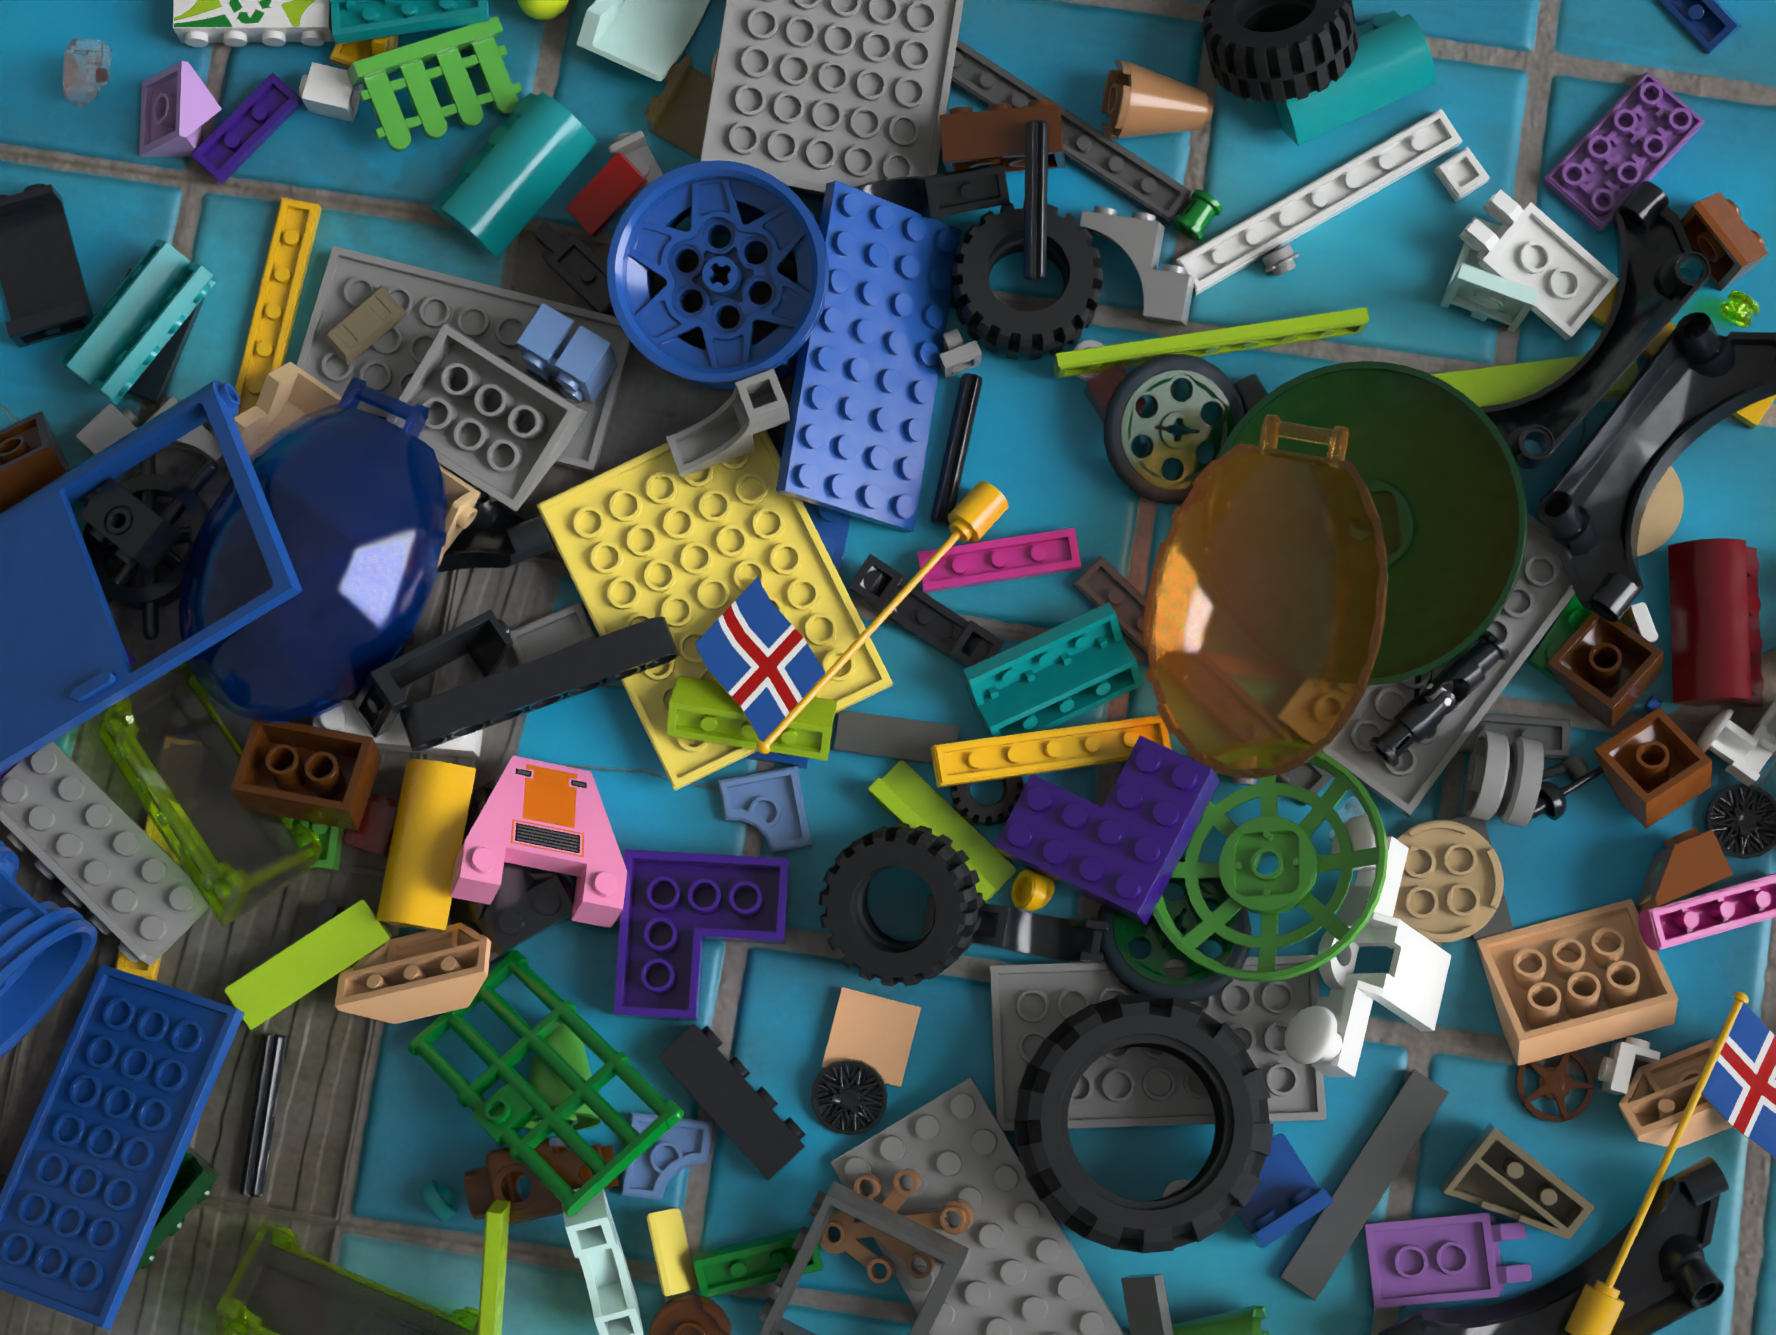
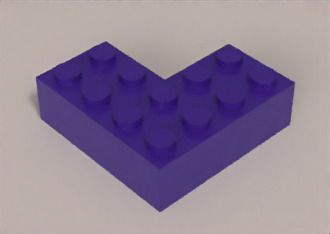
[994,736,1220,925]
[613,849,790,1022]

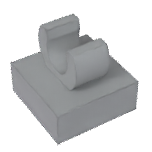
[939,329,982,379]

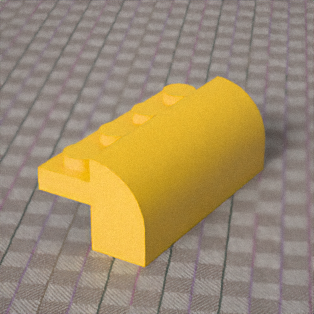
[376,759,476,932]

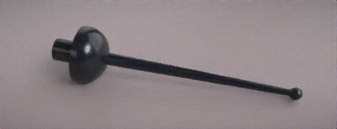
[1532,766,1604,820]

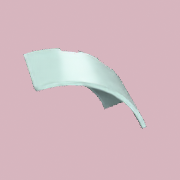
[576,0,711,81]

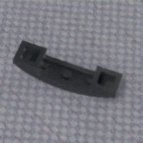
[848,554,1004,668]

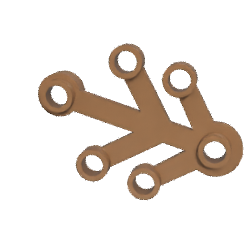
[818,1168,974,1284]

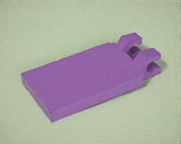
[1364,1212,1532,1308]

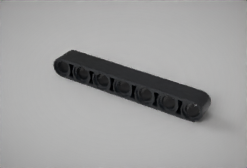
[399,617,679,751]

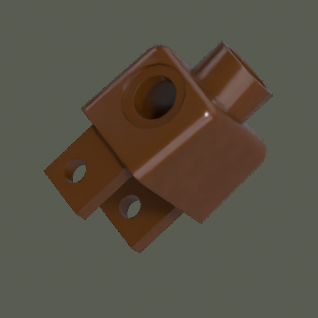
[464,1137,620,1225]

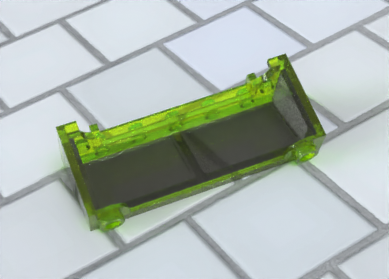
[93,658,322,926]
[216,1223,479,1335]

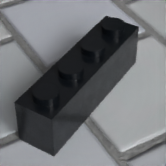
[658,1024,806,1181]

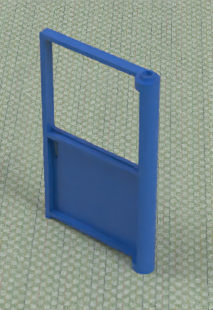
[0,380,303,773]

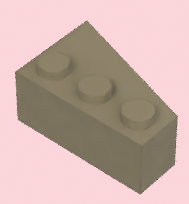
[1439,1123,1595,1240]

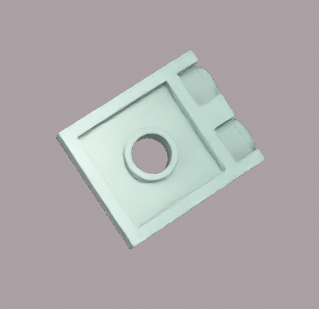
[1440,217,1539,332]

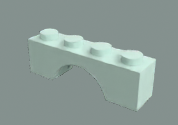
[562,1188,644,1335]

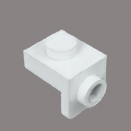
[1598,1037,1661,1096]

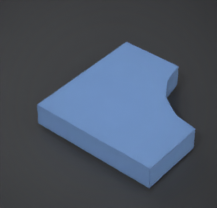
[718,766,812,853]
[620,1112,714,1200]

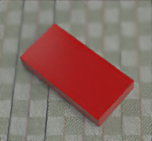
[566,152,648,237]

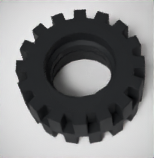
[950,776,1023,826]

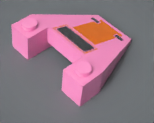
[450,755,627,928]

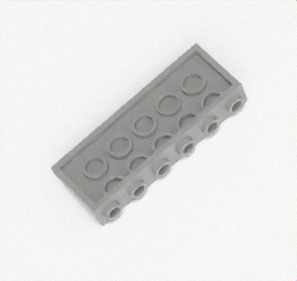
[0,741,216,966]

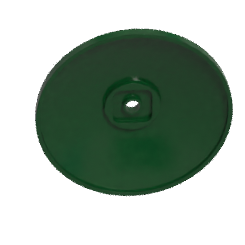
[1201,361,1528,686]

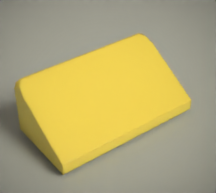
[646,1208,697,1297]

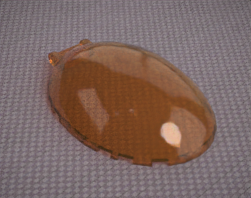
[1143,414,1388,779]

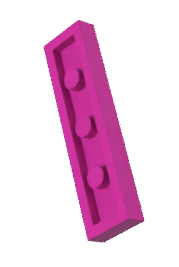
[917,528,1081,593]

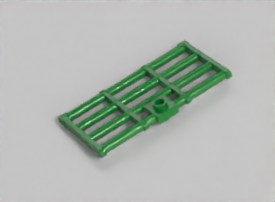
[407,950,684,1217]

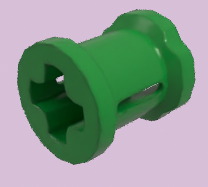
[1172,189,1223,242]

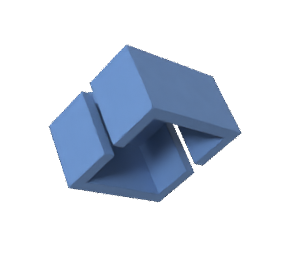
[517,303,618,404]

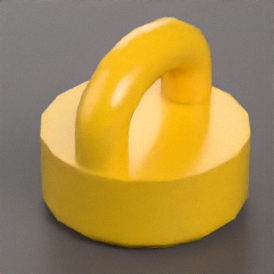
[1011,870,1055,912]

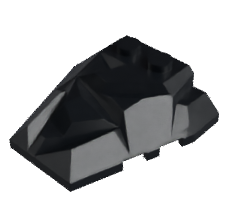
[449,776,577,966]

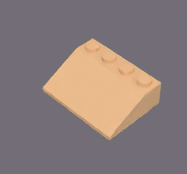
[1476,899,1678,1066]

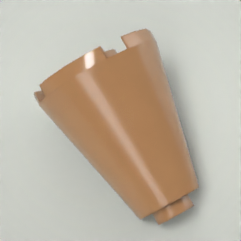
[1101,60,1213,139]

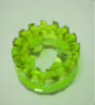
[1719,290,1760,328]

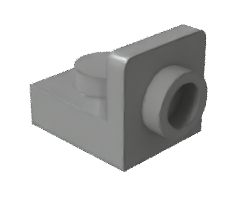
[607,130,663,199]

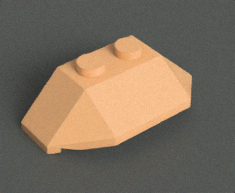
[335,922,491,1024]
[1619,1038,1732,1149]

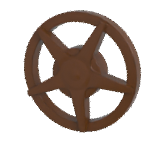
[1515,1051,1594,1123]

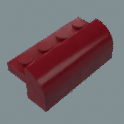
[1668,538,1764,708]

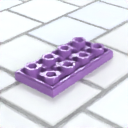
[1542,71,1706,233]

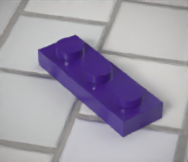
[191,73,303,185]

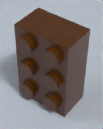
[940,100,1066,173]
[230,716,382,831]

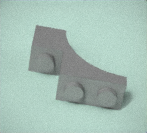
[1080,206,1195,326]
[666,368,790,478]
[76,396,228,471]

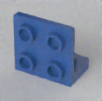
[1236,1133,1334,1248]

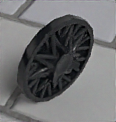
[1705,784,1776,860]
[811,1058,888,1135]

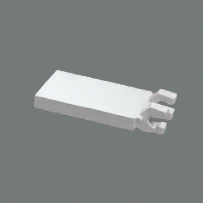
[1459,189,1619,341]

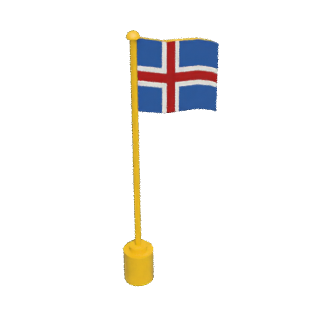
[695,481,1009,754]
[1565,992,1776,1335]

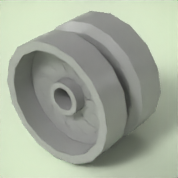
[1463,729,1544,828]

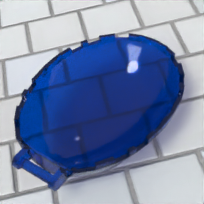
[179,377,448,723]

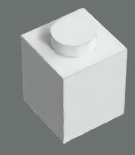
[299,62,364,122]

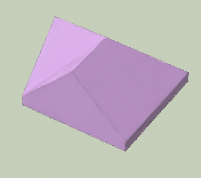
[139,61,222,157]

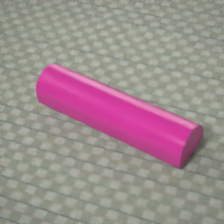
[1638,873,1776,950]

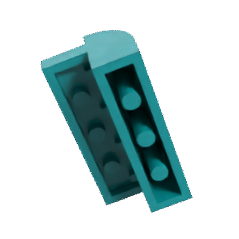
[329,0,490,44]
[1276,10,1437,146]
[430,92,598,258]
[58,239,216,405]
[963,602,1143,738]

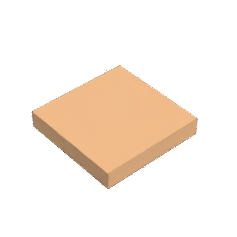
[822,987,921,1088]

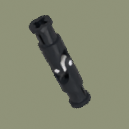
[1369,630,1509,767]

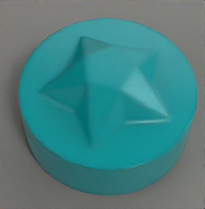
[420,1180,458,1222]

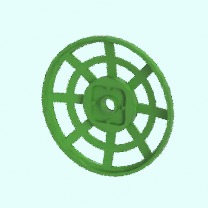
[1153,741,1388,982]

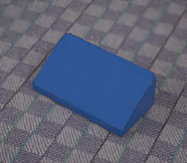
[1657,0,1741,54]

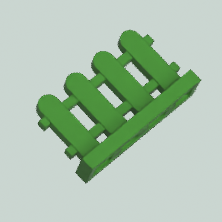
[347,16,523,152]

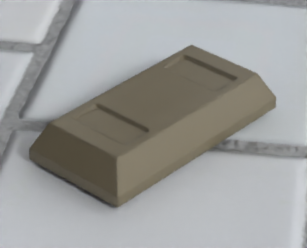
[322,286,407,366]

